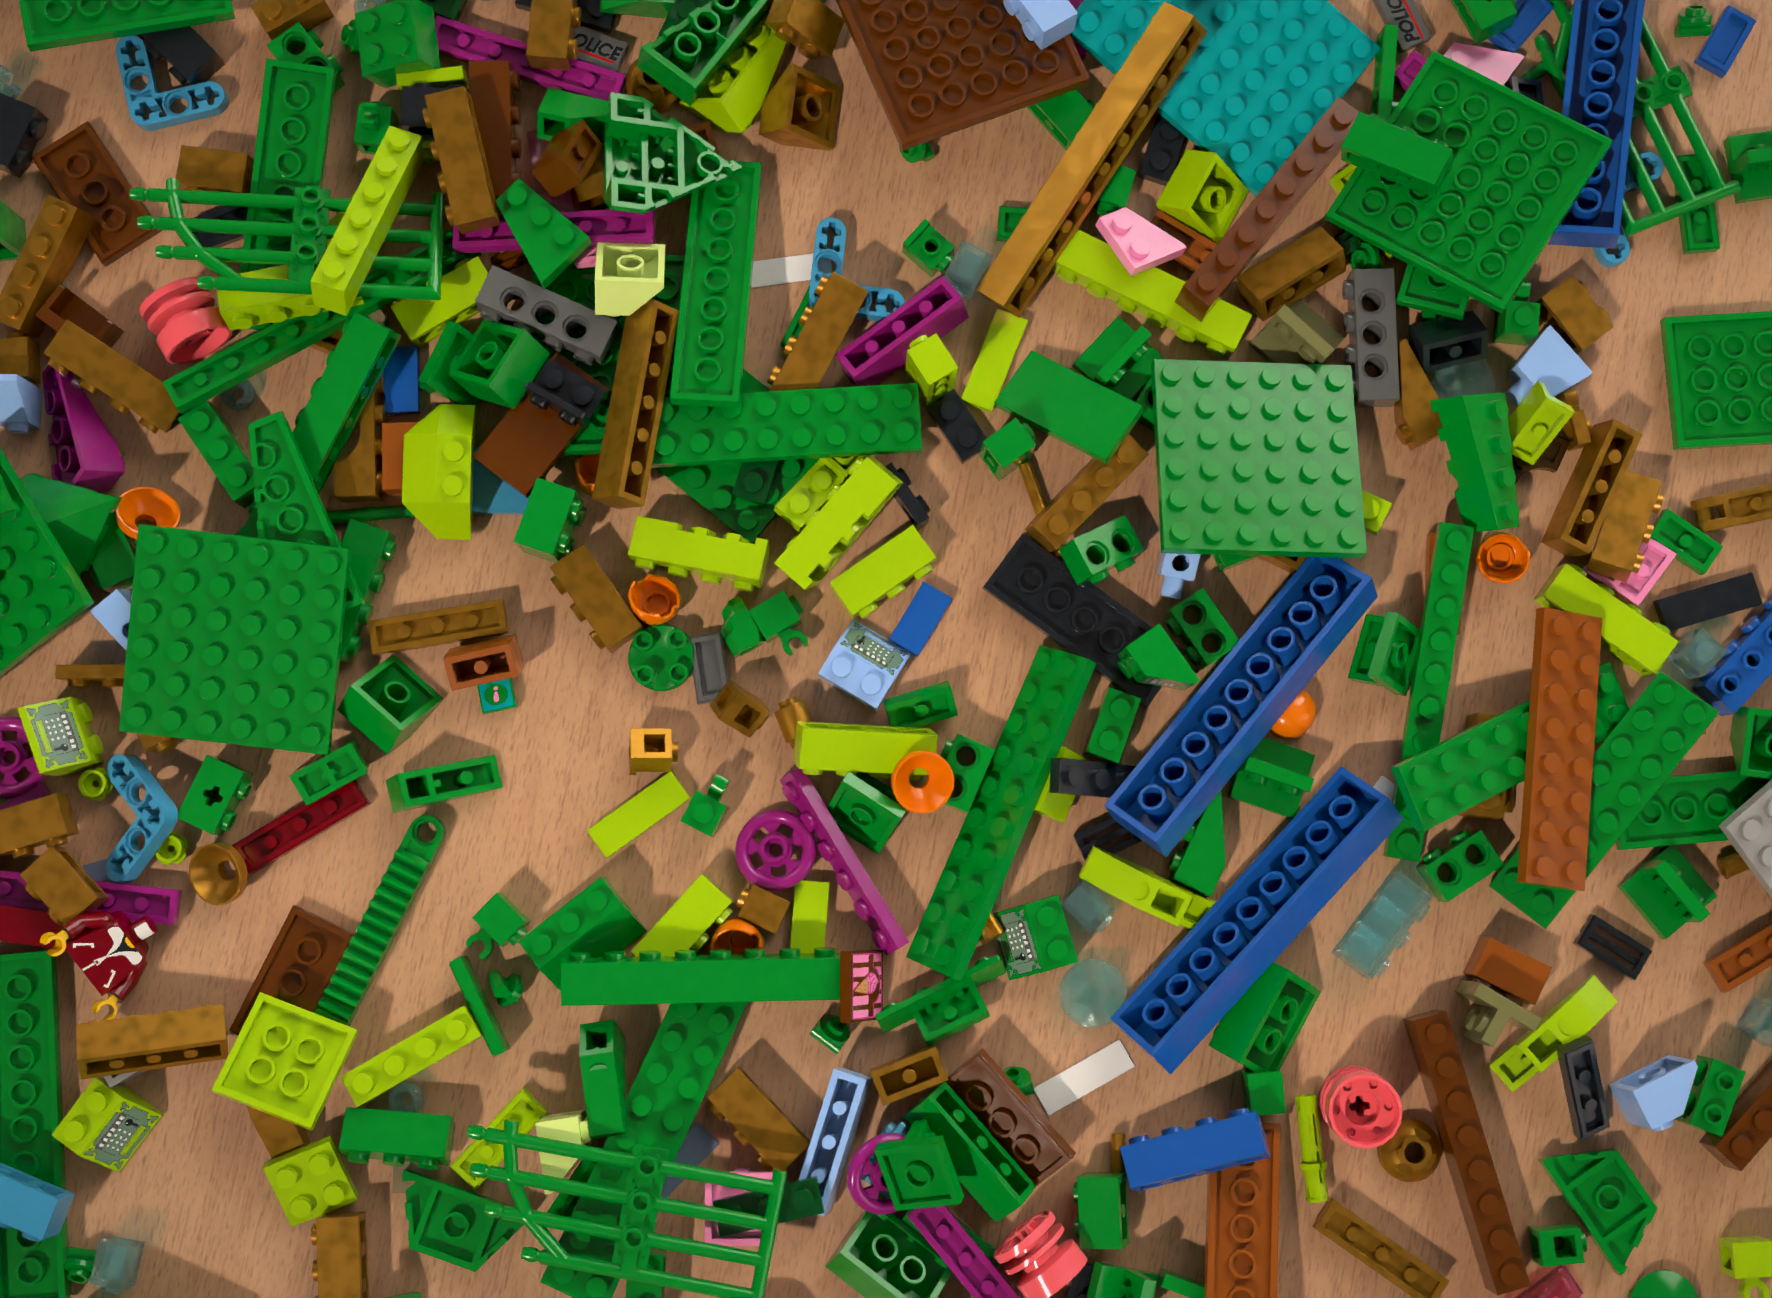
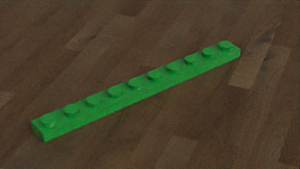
[162,230,482,414]
[1383,522,1475,862]

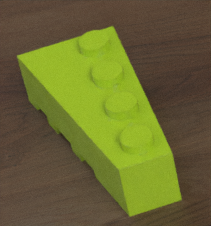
[774,456,904,590]
[628,516,771,592]

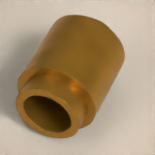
[774,696,814,749]

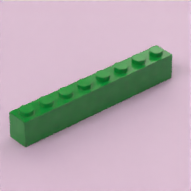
[235,311,402,538]
[561,947,840,1006]

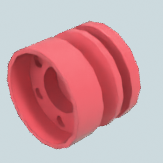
[139,277,232,365]
[1318,1065,1403,1149]
[993,1209,1088,1298]

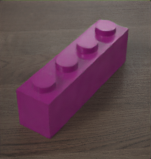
[835,276,969,386]

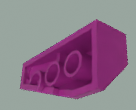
[42,365,125,493]

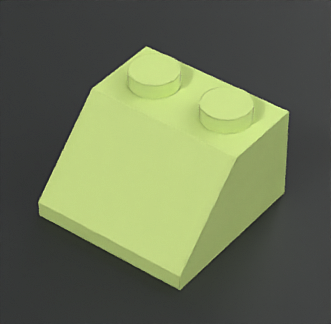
[595,242,665,317]
[535,1109,591,1195]

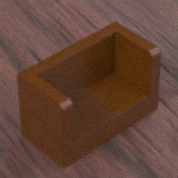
[532,120,604,197]
[35,284,124,348]

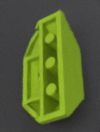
[402,404,476,540]

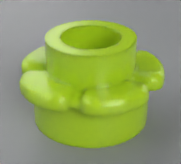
[78,767,113,801]
[155,832,189,865]

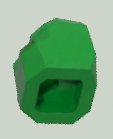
[721,597,765,658]

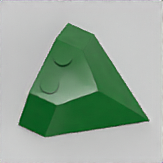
[603,92,743,214]
[20,473,122,578]

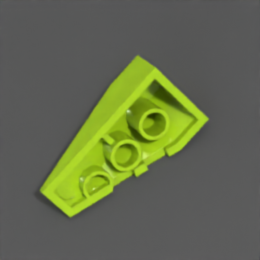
[679,15,786,133]

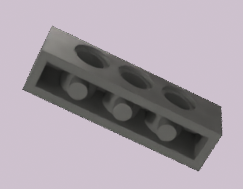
[475,265,619,366]
[1342,268,1400,407]

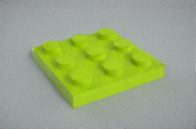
[211,992,358,1131]

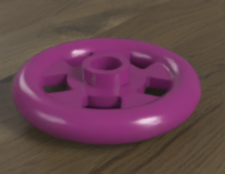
[0,717,46,798]
[735,810,816,891]
[847,1133,906,1215]

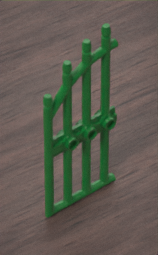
[1534,0,1741,237]
[129,178,445,300]
[466,1119,787,1298]

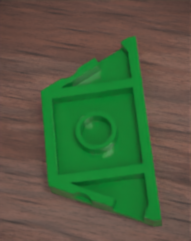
[1538,1148,1658,1275]
[402,1169,524,1272]

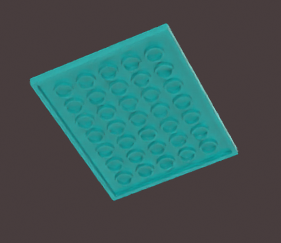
[1070,0,1380,197]

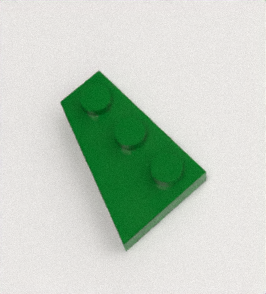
[495,178,592,290]

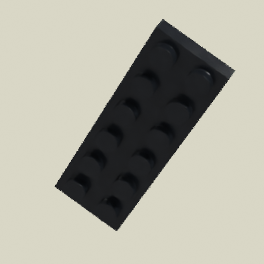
[982,533,1187,707]

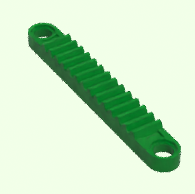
[314,815,446,1027]

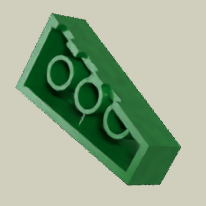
[637,0,770,106]
[1430,392,1520,532]

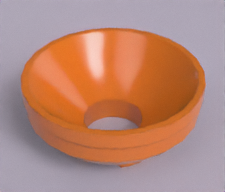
[115,487,181,540]
[891,750,954,813]

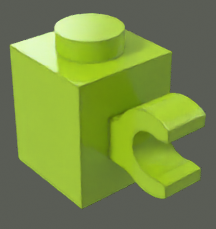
[1718,1236,1772,1298]

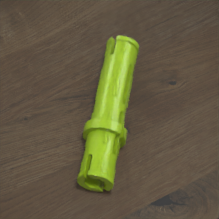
[1295,1094,1329,1203]

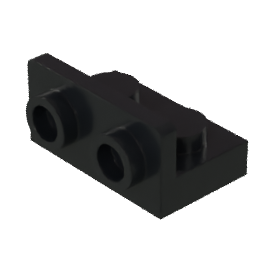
[524,359,608,429]

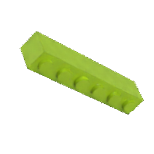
[310,126,423,316]
[1052,229,1252,358]

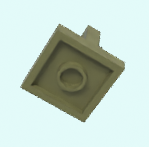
[1249,299,1345,365]
[1454,980,1541,1047]

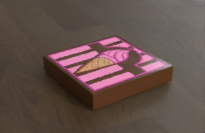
[840,950,883,1023]

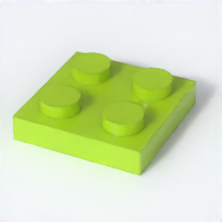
[263,1135,359,1227]

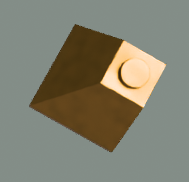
[759,64,841,151]

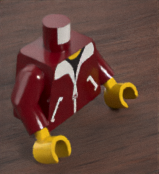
[40,911,157,1020]

